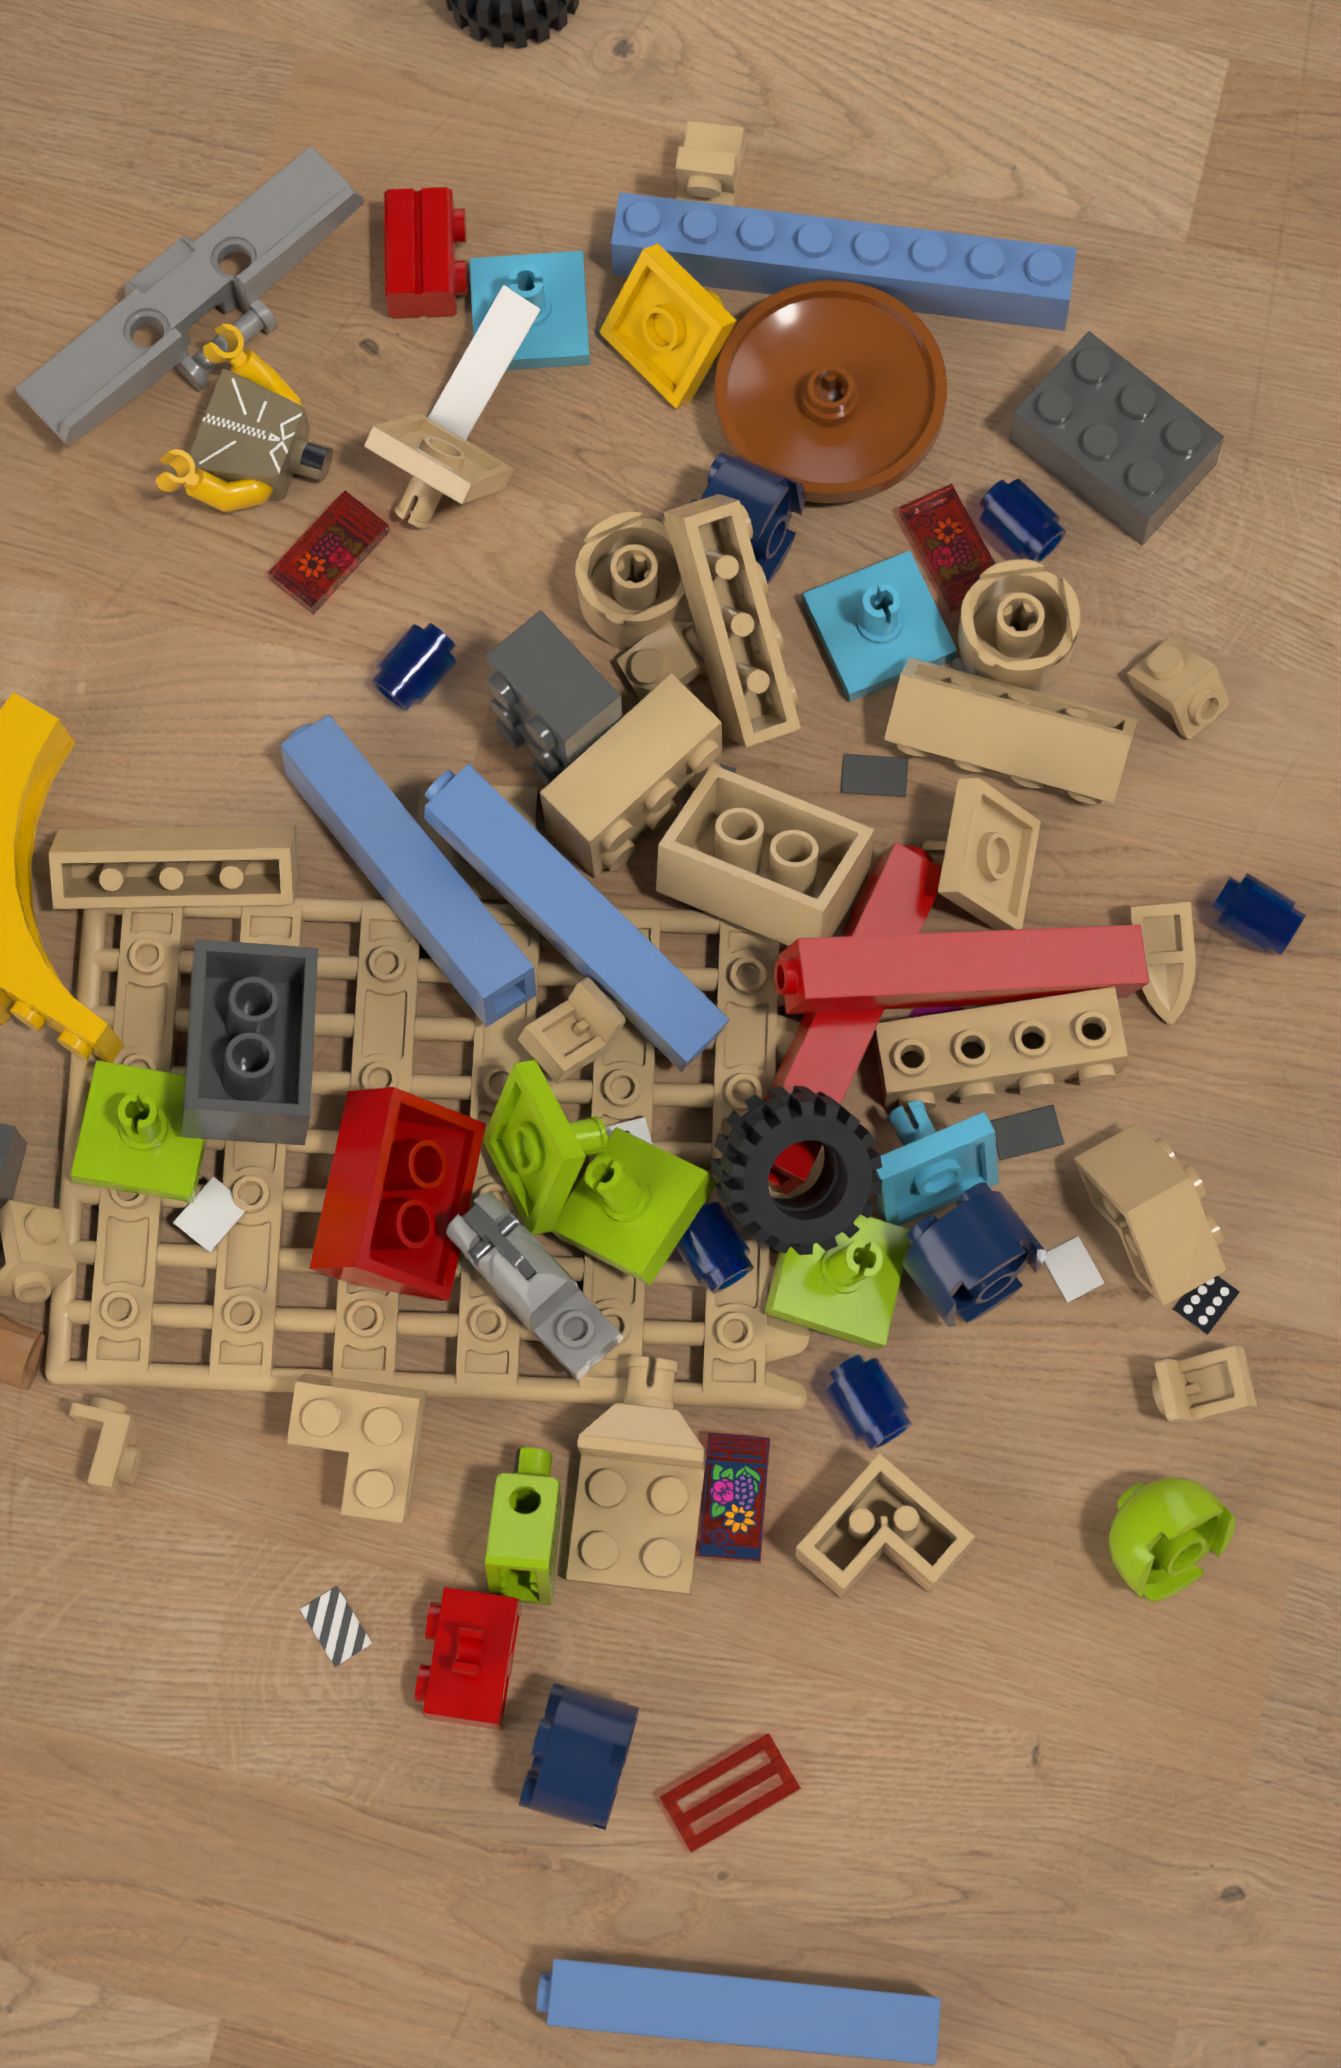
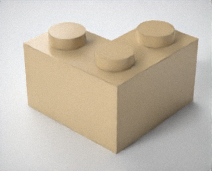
[1074,1123,1227,1306]
[287,1374,427,1523]
[795,1453,975,1599]

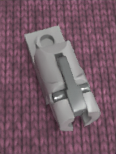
[446,1192,623,1381]

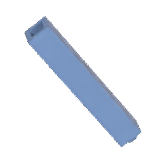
[280,714,536,1027]
[424,763,730,1072]
[537,1959,941,2066]

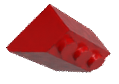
[309,1087,486,1301]

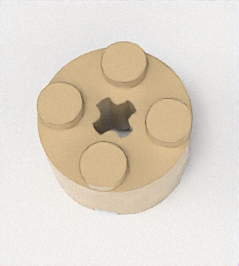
[575,511,691,650]
[958,559,1080,692]

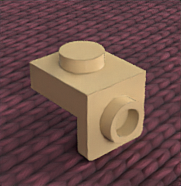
[616,620,708,701]
[1127,636,1230,739]
[518,977,626,1084]
[0,1200,74,1303]
[1152,1345,1257,1426]
[69,1397,142,1498]

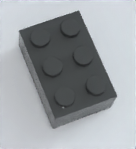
[1009,331,1224,546]
[485,610,623,786]
[181,939,318,1145]

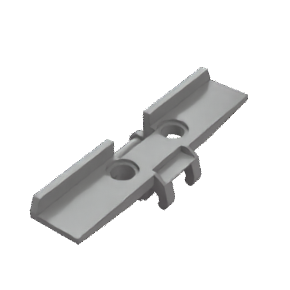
[15,146,364,447]

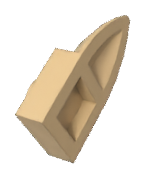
[1130,900,1196,1024]

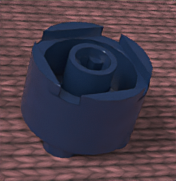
[689,452,805,584]
[902,1182,1046,1327]
[519,1683,639,1830]

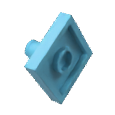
[469,251,590,370]
[803,550,957,702]
[873,1100,999,1226]

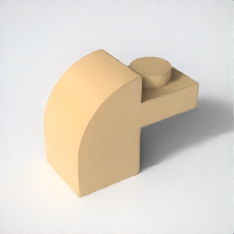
[675,120,746,206]

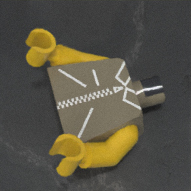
[156,324,333,513]

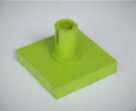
[71,1060,207,1203]
[483,1060,608,1235]
[552,1127,717,1285]
[764,1194,909,1350]

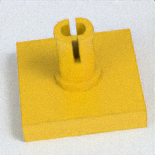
[599,243,737,409]

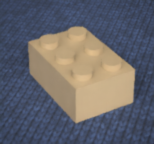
[540,673,723,879]
[656,764,875,946]

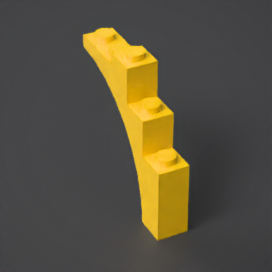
[0,692,125,1063]

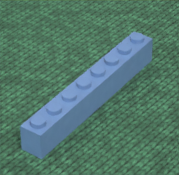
[611,192,1077,331]

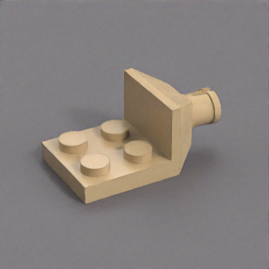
[566,1356,706,1595]

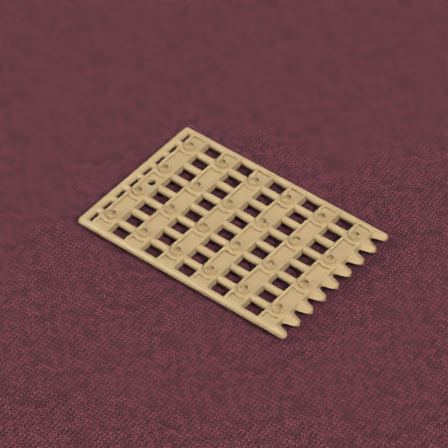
[45,897,815,1411]

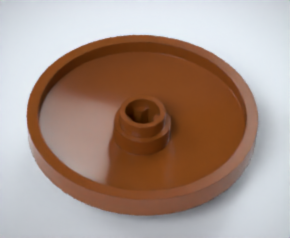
[715,280,947,503]

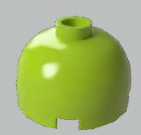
[1109,1477,1236,1602]

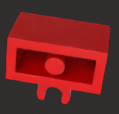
[415,1587,522,1731]

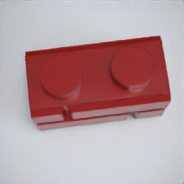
[384,187,468,319]

